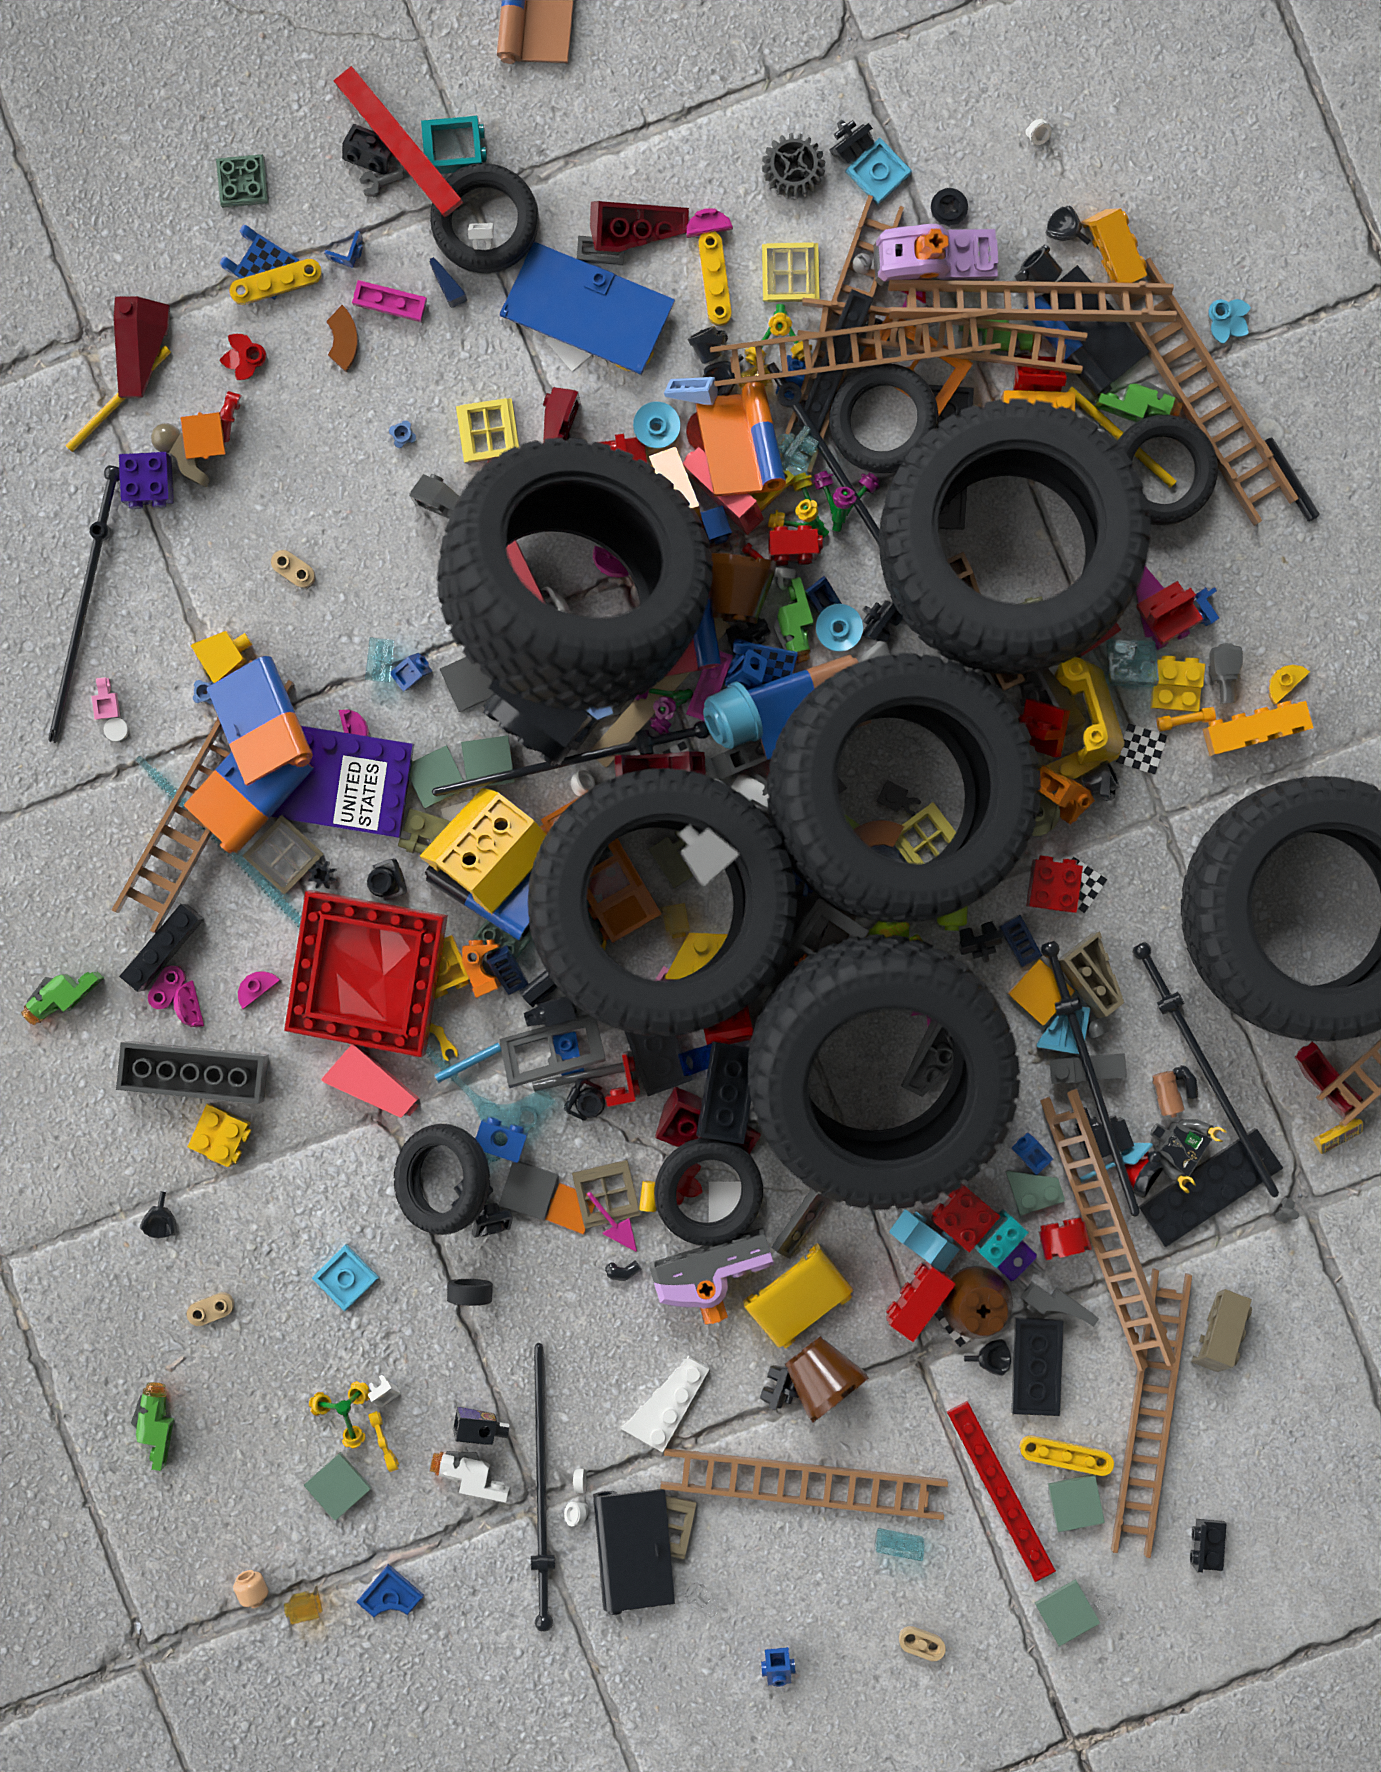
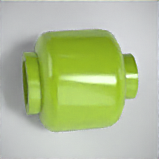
[937,906,968,931]

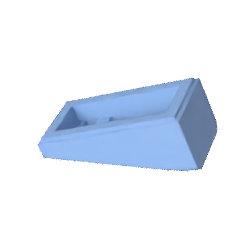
[664,377,718,405]

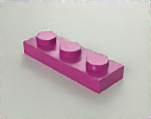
[352,280,427,322]
[686,651,733,721]

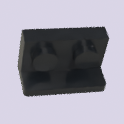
[342,123,393,175]
[1190,1519,1227,1573]

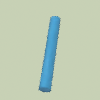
[434,1042,501,1083]

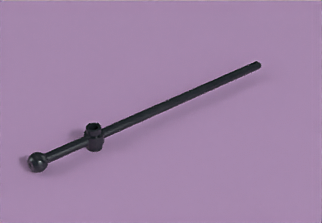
[48,465,120,743]
[432,721,710,797]
[1041,941,1140,1217]
[1132,942,1279,1198]
[531,1343,555,1631]

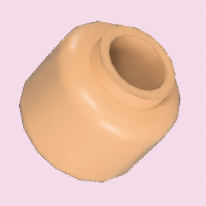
[233,1570,269,1608]

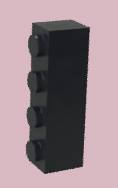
[119,904,204,992]

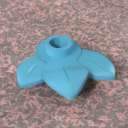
[1208,299,1251,344]

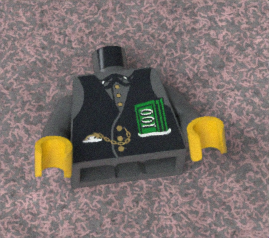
[1150,1119,1227,1193]

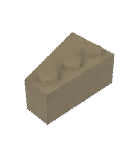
[1059,931,1125,1018]
[1191,1289,1252,1372]

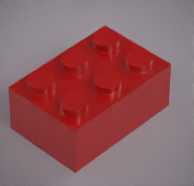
[886,1261,956,1342]

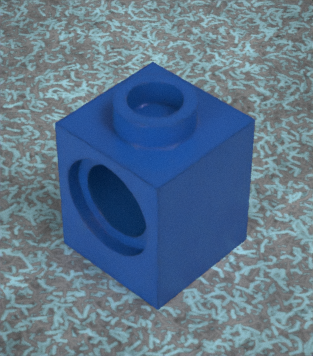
[701,506,732,545]

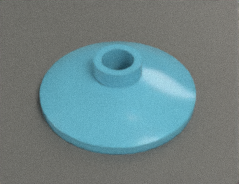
[633,401,680,449]
[816,604,863,651]

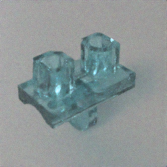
[777,426,819,471]
[365,637,394,683]

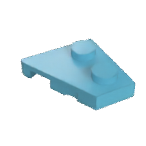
[1036,1007,1090,1054]

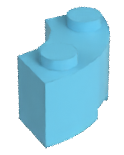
[889,1209,960,1272]

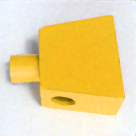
[190,631,253,683]

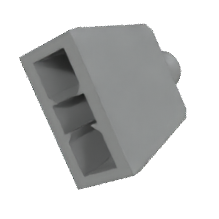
[679,825,739,886]

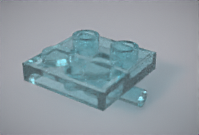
[1106,639,1159,689]

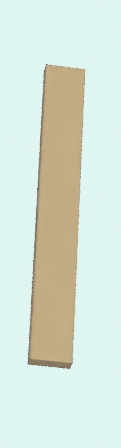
[590,619,731,768]

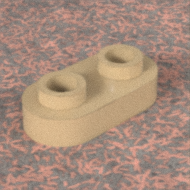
[271,550,315,588]
[187,1292,234,1326]
[899,1626,946,1661]

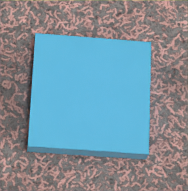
[846,138,912,206]
[312,1244,379,1312]

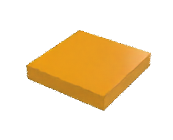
[1007,959,1075,1026]

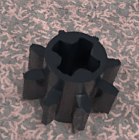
[308,861,337,889]

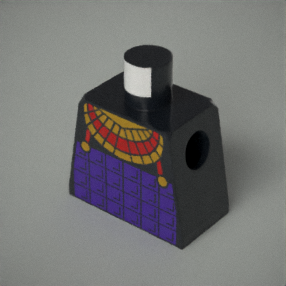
[453,1407,509,1445]

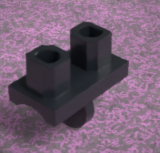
[829,120,875,164]
[862,600,903,642]
[726,617,771,655]
[959,921,1003,963]
[760,1365,799,1410]

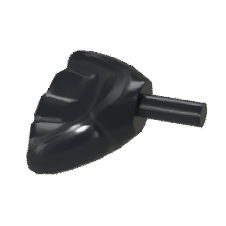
[1045,205,1091,245]
[703,354,744,396]
[140,1191,177,1239]
[964,1339,1011,1376]

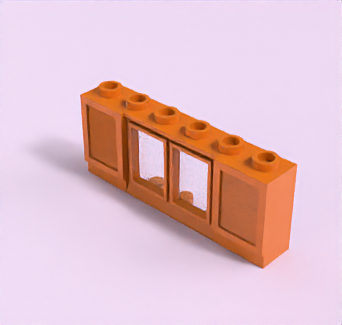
[540,797,661,943]

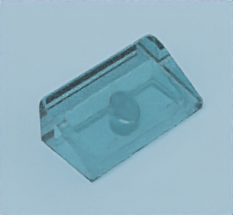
[874,1528,924,1561]

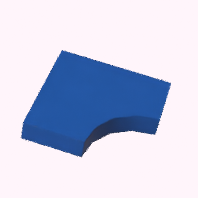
[356,1564,424,1617]

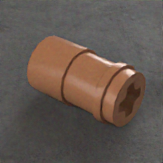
[1152,1071,1185,1118]

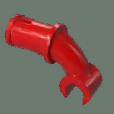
[220,391,242,442]

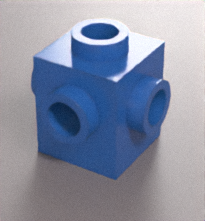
[761,1647,796,1687]

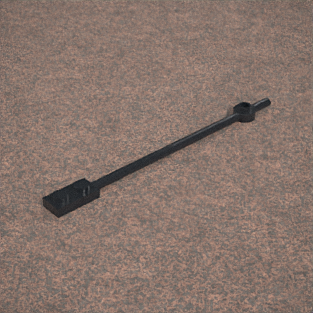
[767,362,880,545]

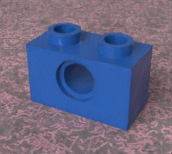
[475,1117,528,1163]

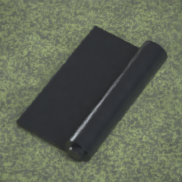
[593,1489,675,1615]

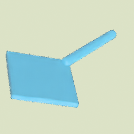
[1080,1143,1153,1182]

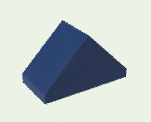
[805,576,842,615]

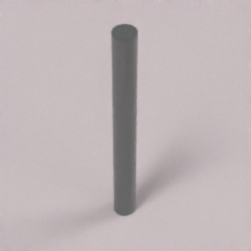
[532,1063,625,1091]

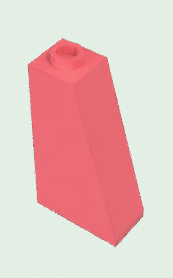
[682,447,764,535]
[321,1044,419,1118]

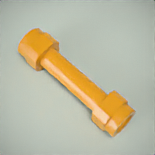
[1156,707,1216,732]

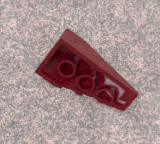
[590,201,689,252]
[114,296,170,398]
[543,387,581,443]
[655,1086,761,1154]

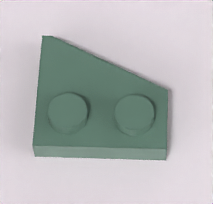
[1005,1170,1065,1216]

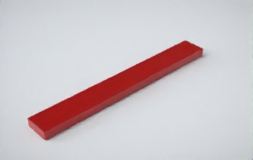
[333,66,463,218]
[946,1401,1056,1582]

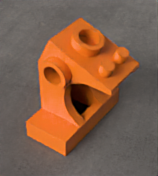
[1038,765,1095,825]
[462,939,502,998]

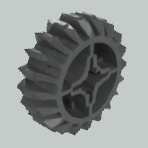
[762,133,825,199]

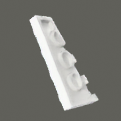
[621,1356,709,1452]

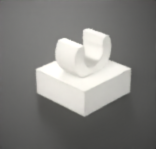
[468,223,494,249]
[368,1375,401,1408]

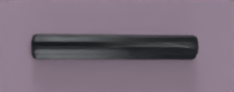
[1265,437,1320,522]

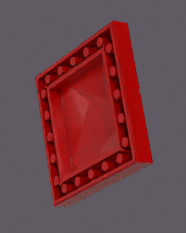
[284,890,448,1058]

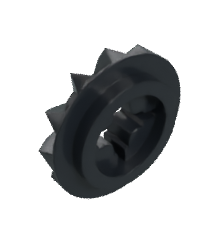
[930,188,968,227]

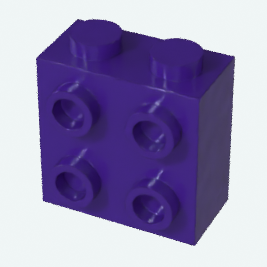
[119,452,174,509]

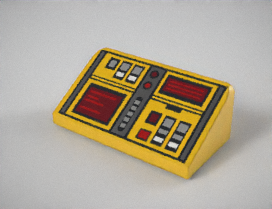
[1313,1118,1363,1154]

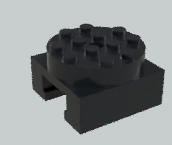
[483,679,599,766]

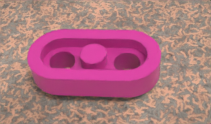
[148,965,186,1009]

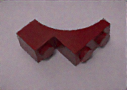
[614,751,706,777]
[1295,1041,1367,1123]

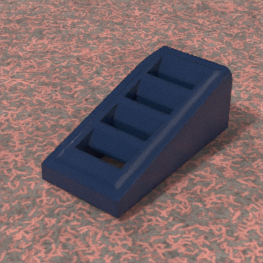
[429,257,467,308]
[998,915,1042,967]
[486,945,529,995]

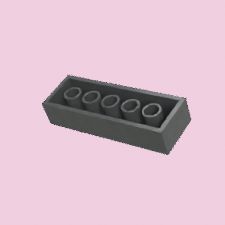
[116,1041,269,1104]

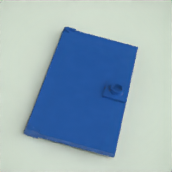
[500,241,675,375]

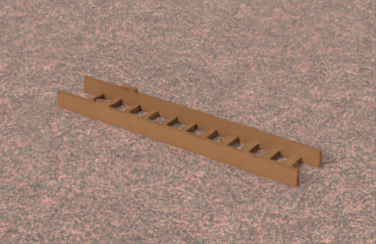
[1109,257,1299,526]
[112,660,294,933]

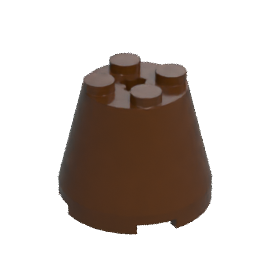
[709,553,777,624]
[941,1266,1013,1339]
[785,1336,869,1423]

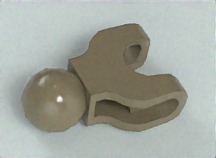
[151,423,228,487]

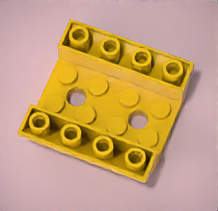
[420,787,546,914]

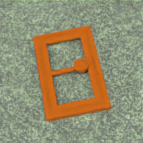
[859,316,973,416]

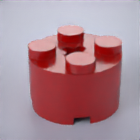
[1038,1217,1092,1260]

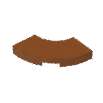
[326,305,358,372]
[853,820,904,848]

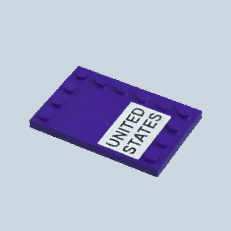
[271,726,414,838]

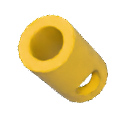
[639,1181,657,1212]

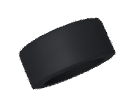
[447,1279,493,1306]

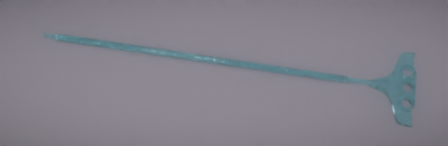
[136,755,556,1166]

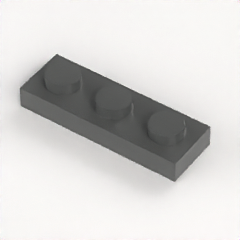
[771,1189,830,1259]

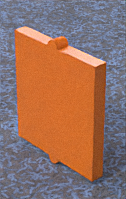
[180,412,226,459]
[545,1183,595,1234]

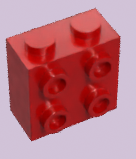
[768,525,823,566]
[1026,855,1083,913]
[931,1183,1001,1253]

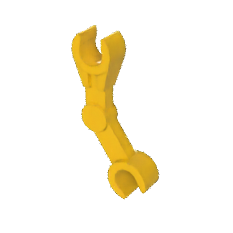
[430,1023,459,1061]
[368,1411,399,1472]

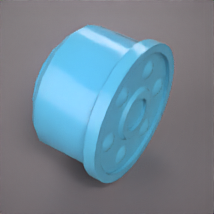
[703,682,763,749]

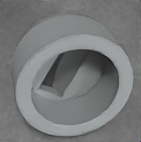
[853,253,872,274]

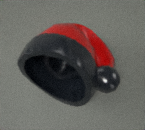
[1125,1151,1164,1198]

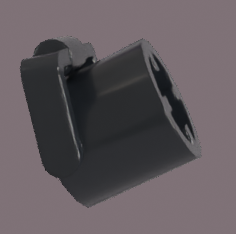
[1014,244,1063,282]

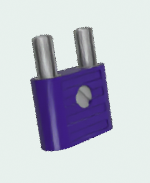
[997,1240,1045,1290]

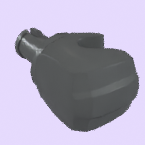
[1208,643,1243,704]

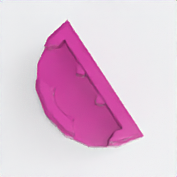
[687,208,733,238]
[593,545,629,578]
[338,709,369,736]
[238,971,281,1009]
[174,980,204,1027]

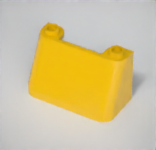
[1054,657,1124,765]
[743,1243,853,1348]

